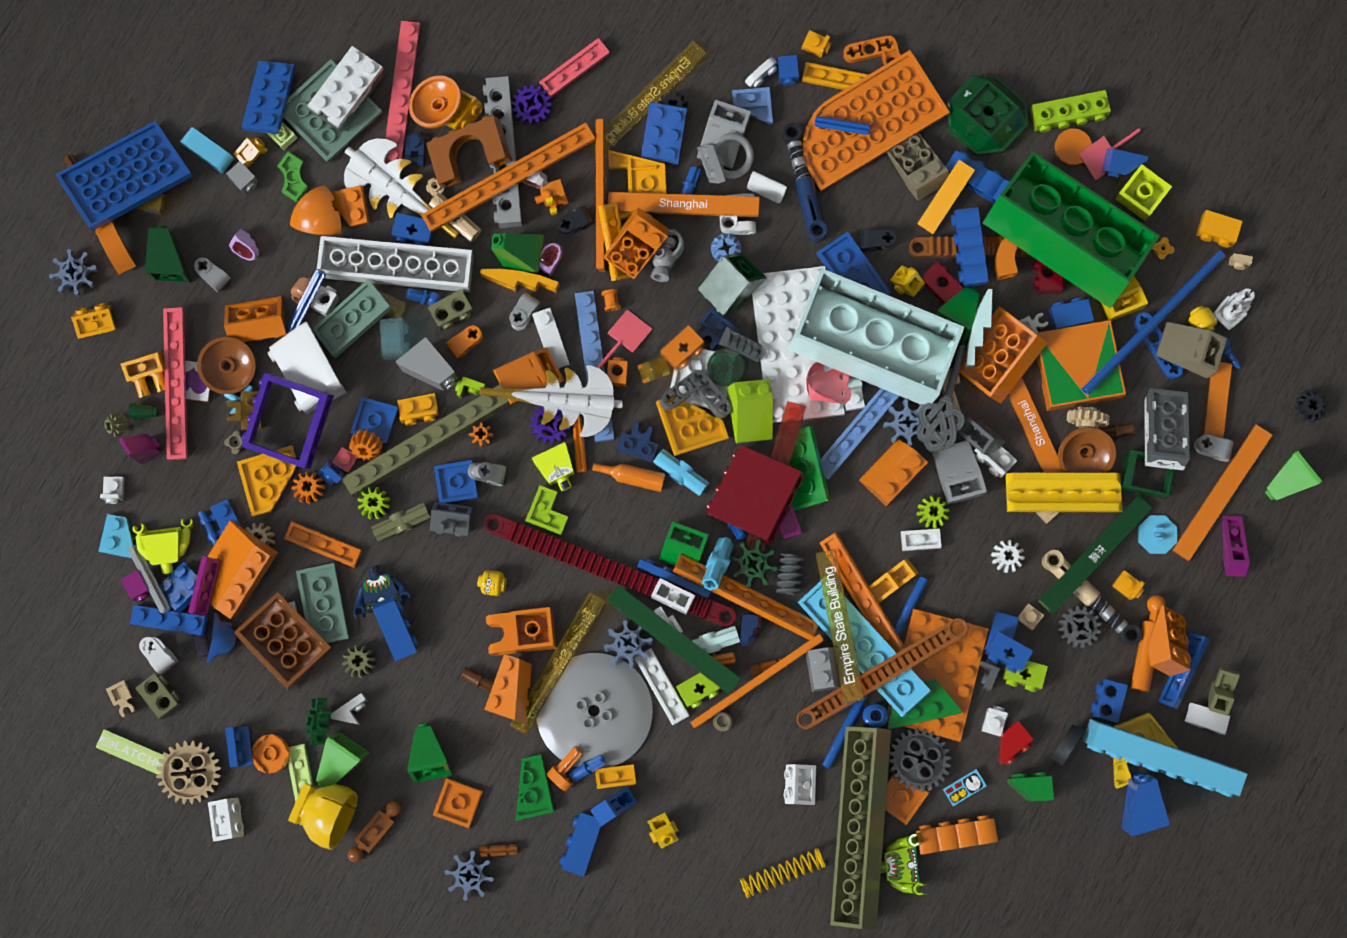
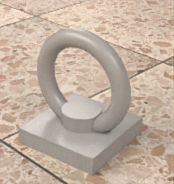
[697,133,754,184]

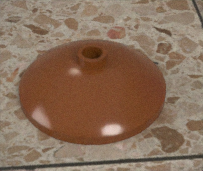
[197,337,256,394]
[1058,427,1116,473]

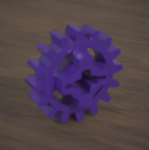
[511,84,552,126]
[529,406,571,445]

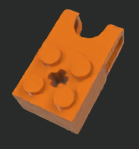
[486,607,557,656]

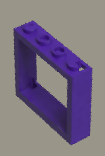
[242,373,334,469]

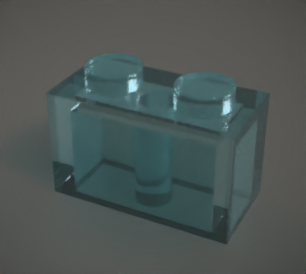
[380,318,410,361]

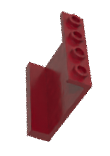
[707,445,805,545]

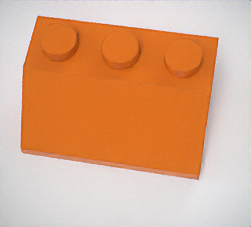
[224,296,286,343]
[859,439,928,507]

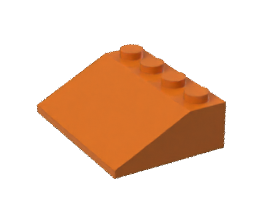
[959,306,1048,404]
[197,520,278,619]

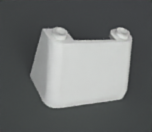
[268,321,346,414]

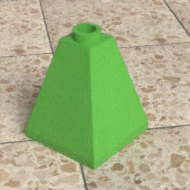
[1265,451,1322,501]
[316,731,370,788]

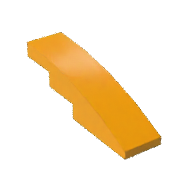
[480,269,560,293]

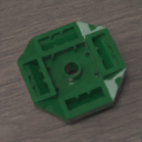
[947,75,1029,156]

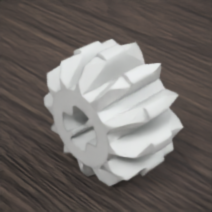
[991,540,1025,573]

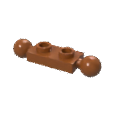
[347,801,401,862]

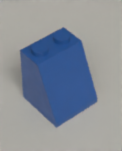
[1122,772,1170,836]

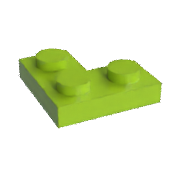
[525,485,569,535]

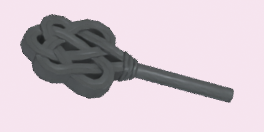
[917,345,967,452]

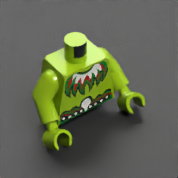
[881,833,927,895]

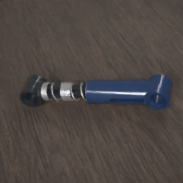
[782,122,827,243]

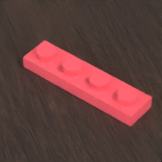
[539,38,610,98]

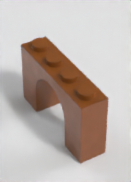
[426,115,512,189]

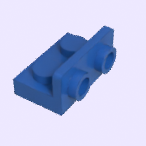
[225,726,254,768]

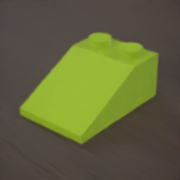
[726,379,773,444]

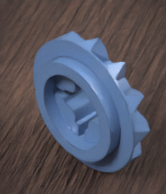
[711,233,741,262]

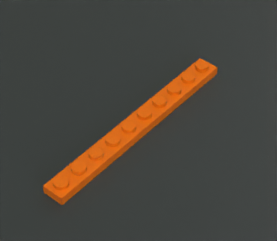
[421,123,596,232]

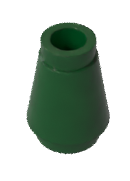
[129,402,157,420]

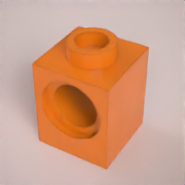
[607,358,628,387]

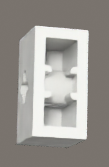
[651,578,695,615]

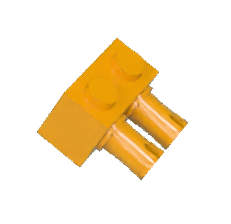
[121,351,165,398]

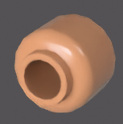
[291,277,312,304]

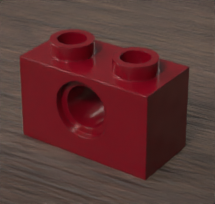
[1033,259,1063,295]
[921,262,964,305]

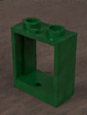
[1121,450,1177,499]

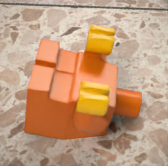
[535,179,568,215]

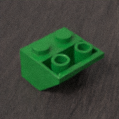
[659,521,709,566]
[1007,772,1054,802]

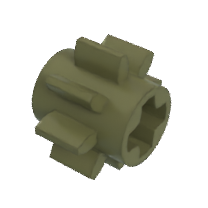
[104,412,129,437]

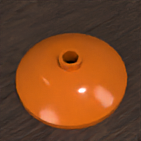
[409,76,462,128]

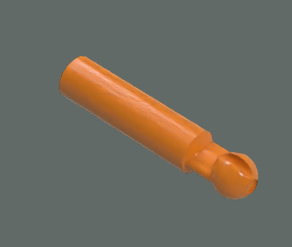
[1130,595,1166,692]

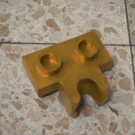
[226,391,261,430]

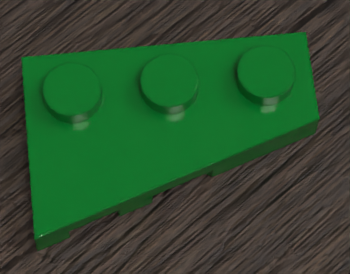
[515,754,554,821]

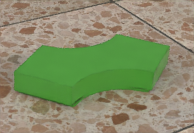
[277,151,309,203]

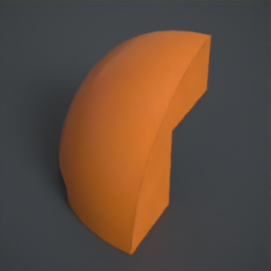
[290,185,341,235]

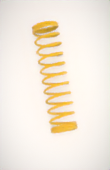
[740,848,826,898]

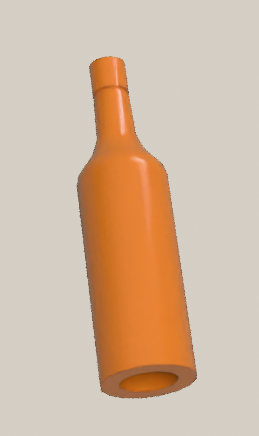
[592,463,665,492]

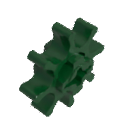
[730,540,779,587]
[306,698,331,745]

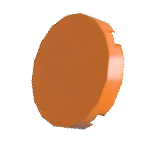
[1054,129,1092,166]
[252,734,290,774]

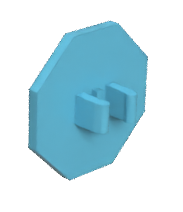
[1138,515,1177,554]

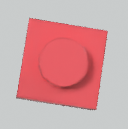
[333,447,359,473]

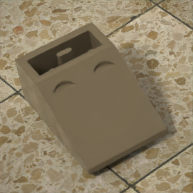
[887,133,949,201]
[1156,322,1227,378]

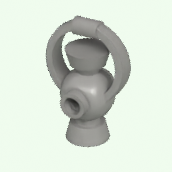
[651,229,684,282]

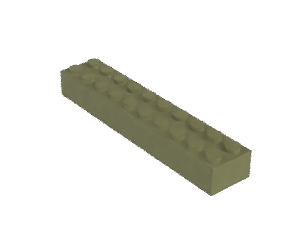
[830,727,891,930]

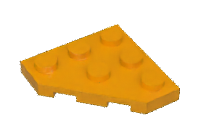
[656,395,729,456]
[237,445,297,517]

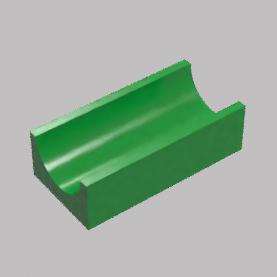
[983,151,1160,308]

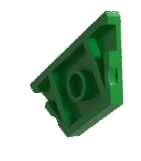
[887,679,962,730]

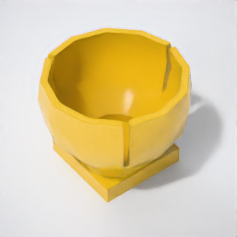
[288,784,358,850]

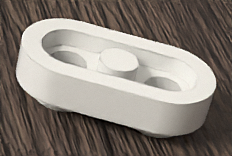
[745,57,778,88]

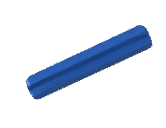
[814,116,870,135]

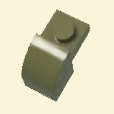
[1208,667,1240,716]

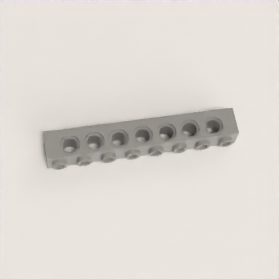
[483,76,522,228]

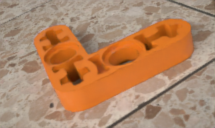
[843,36,900,65]

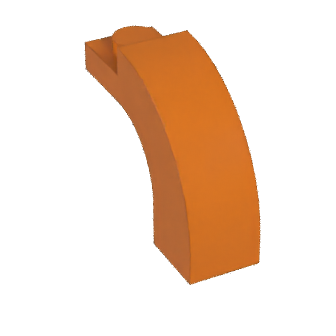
[95,220,136,274]
[994,238,1019,281]

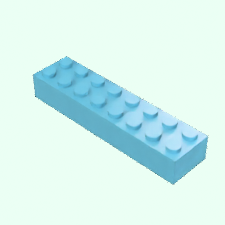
[1082,719,1247,798]

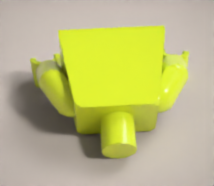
[133,518,194,574]

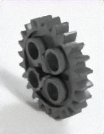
[889,728,951,793]

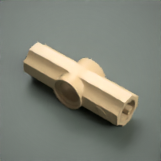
[429,193,482,242]

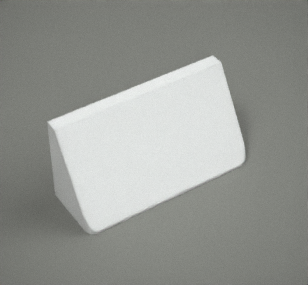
[747,171,787,204]

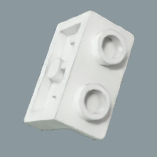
[973,446,1017,478]
[784,764,816,805]
[208,798,244,841]

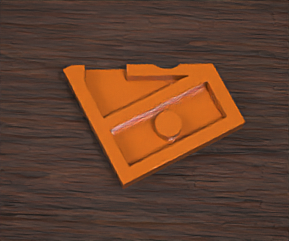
[331,185,370,227]

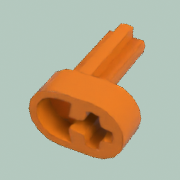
[547,746,583,792]

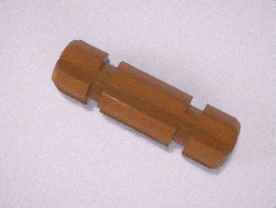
[750,657,788,676]
[479,844,518,857]

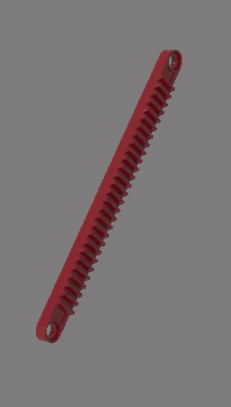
[484,514,736,627]

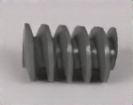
[776,554,804,595]

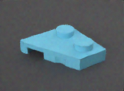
[99,514,133,558]

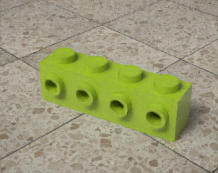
[1030,90,1111,133]

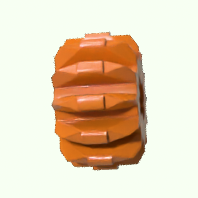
[349,429,383,461]
[292,471,325,504]

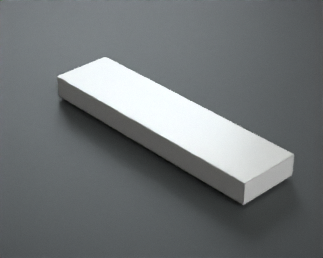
[635,648,689,725]

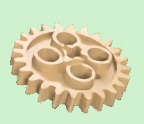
[156,740,221,804]

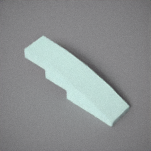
[965,289,992,367]

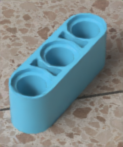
[180,127,234,174]

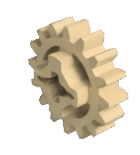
[1067,407,1110,428]

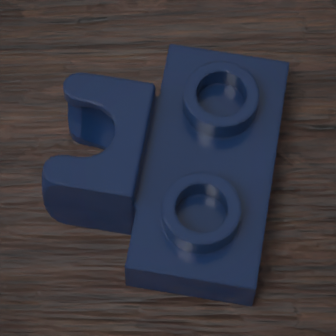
[699,308,740,351]
[616,422,659,462]

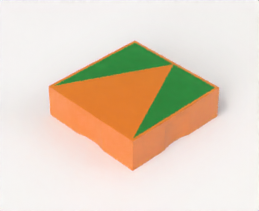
[1036,320,1126,411]

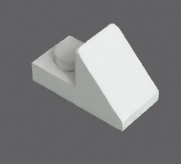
[840,374,865,411]
[331,693,368,725]

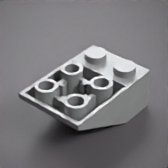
[697,100,751,169]
[932,441,987,505]

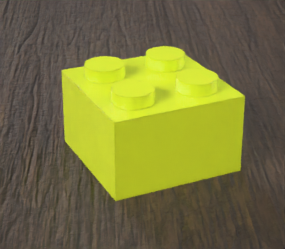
[1115,164,1172,221]

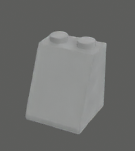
[396,337,458,391]
[806,648,849,692]

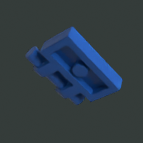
[198,499,242,546]

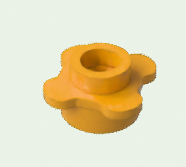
[1152,237,1175,259]

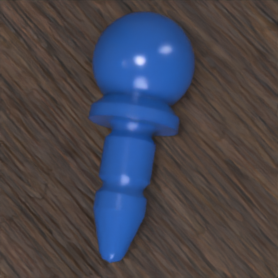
[1222,337,1241,369]

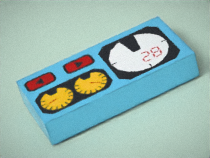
[943,769,987,806]

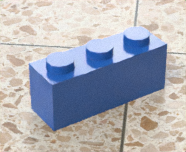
[372,596,419,661]
[560,812,601,877]

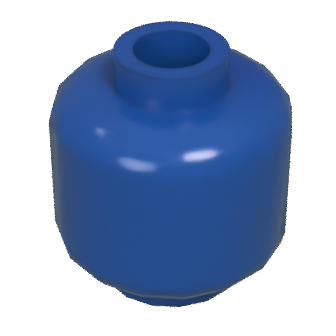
[862,703,888,728]

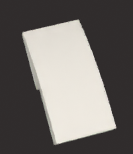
[1185,703,1230,735]

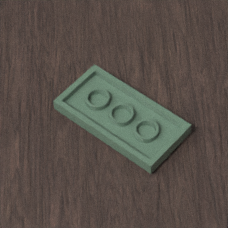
[312,279,392,358]
[296,563,349,644]

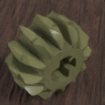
[342,645,376,678]

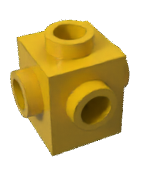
[890,265,925,297]
[647,813,679,849]

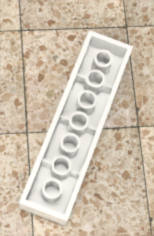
[317,236,474,292]

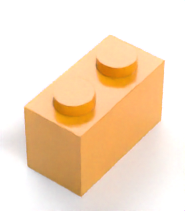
[1196,210,1242,247]

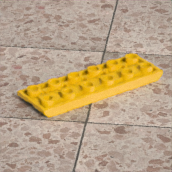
[1005,473,1122,512]

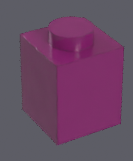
[121,570,150,602]

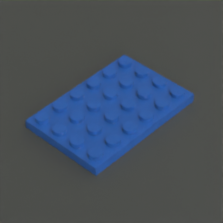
[55,121,192,232]

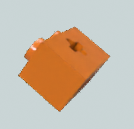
[661,325,704,371]

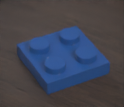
[350,397,399,445]
[434,460,478,504]
[159,562,197,614]

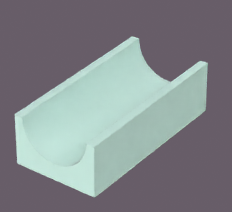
[787,268,964,405]

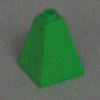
[491,233,544,272]
[936,287,979,345]
[408,724,453,783]

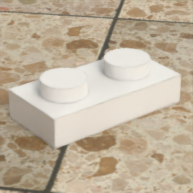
[901,529,941,551]

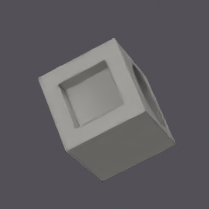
[226,161,258,194]

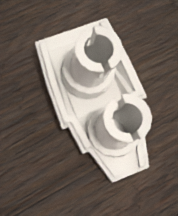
[1213,289,1254,330]

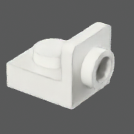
[100,477,125,504]
[981,706,1008,737]

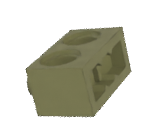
[428,289,474,331]
[136,674,181,719]

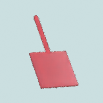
[1079,128,1141,181]
[597,310,652,369]

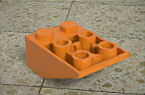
[603,207,668,279]
[493,347,564,405]
[1148,605,1191,676]

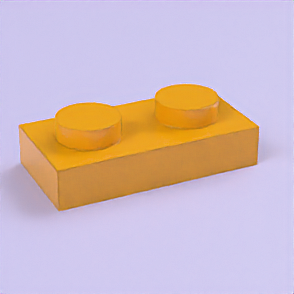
[595,764,636,789]

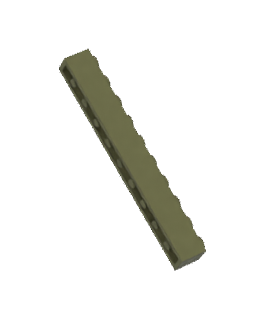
[342,385,510,498]

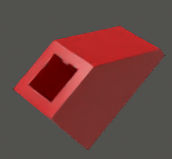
[998,721,1033,765]

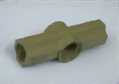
[371,503,431,542]

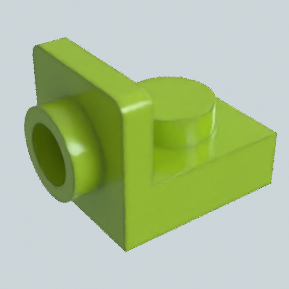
[455,377,486,398]

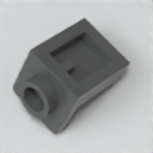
[979,660,1000,691]

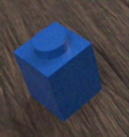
[777,55,799,86]

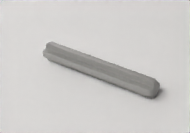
[128,545,171,614]

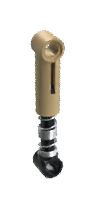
[1042,550,1142,646]

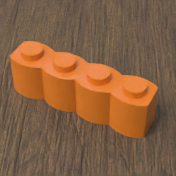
[915,815,998,855]

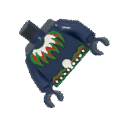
[353,565,413,619]

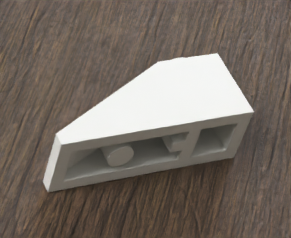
[532,308,570,369]

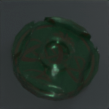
[707,348,745,387]

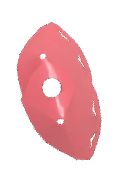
[806,362,851,404]

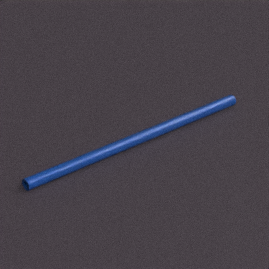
[1081,251,1226,395]
[822,576,928,769]

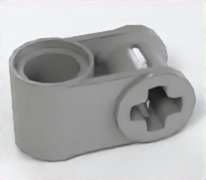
[194,257,231,293]
[509,292,542,331]
[1194,434,1234,462]
[468,462,506,486]

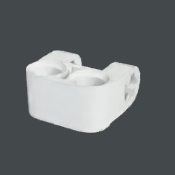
[719,194,756,235]
[139,637,178,674]

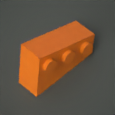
[484,654,532,724]

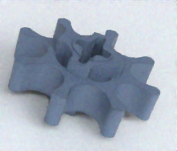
[49,249,98,297]
[883,399,932,447]
[604,620,653,669]
[445,851,494,901]

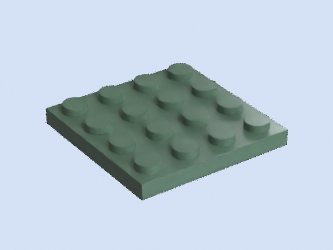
[283,59,383,163]

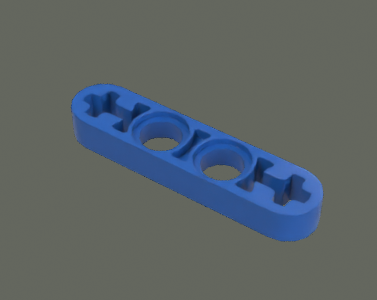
[1134,312,1183,379]

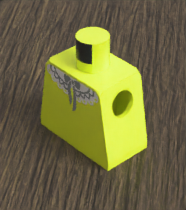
[532,442,574,492]

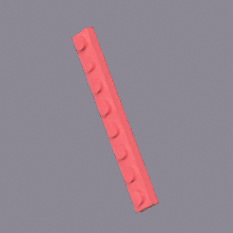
[385,21,420,164]
[163,308,188,460]

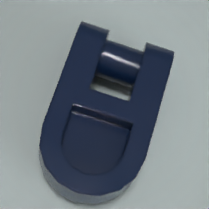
[405,133,425,166]

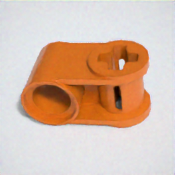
[446,325,483,359]

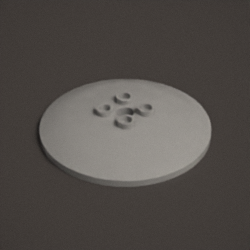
[536,653,653,769]

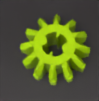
[358,487,390,520]
[916,496,950,529]

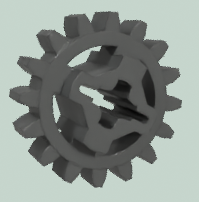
[1058,606,1101,648]

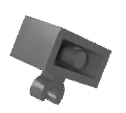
[430,502,473,537]

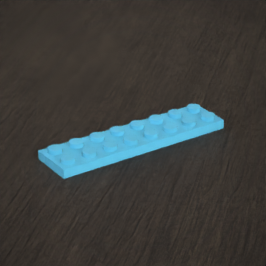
[798,576,931,718]

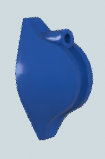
[206,613,236,664]

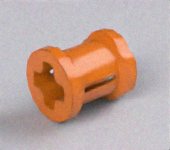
[601,289,621,312]

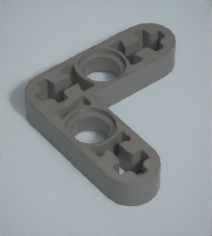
[660,370,732,418]

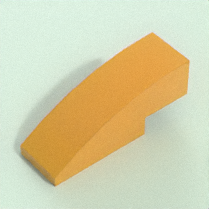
[869,558,919,603]

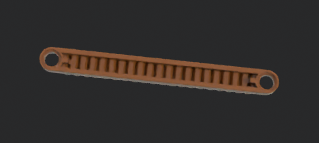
[908,236,1032,258]
[796,618,969,729]

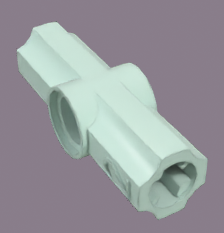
[692,626,740,654]

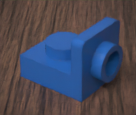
[317,459,344,486]

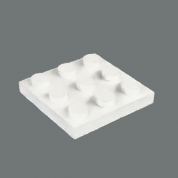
[670,346,736,411]

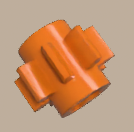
[469,423,494,448]

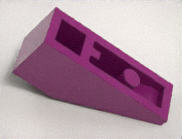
[118,434,161,465]
[1222,516,1250,576]

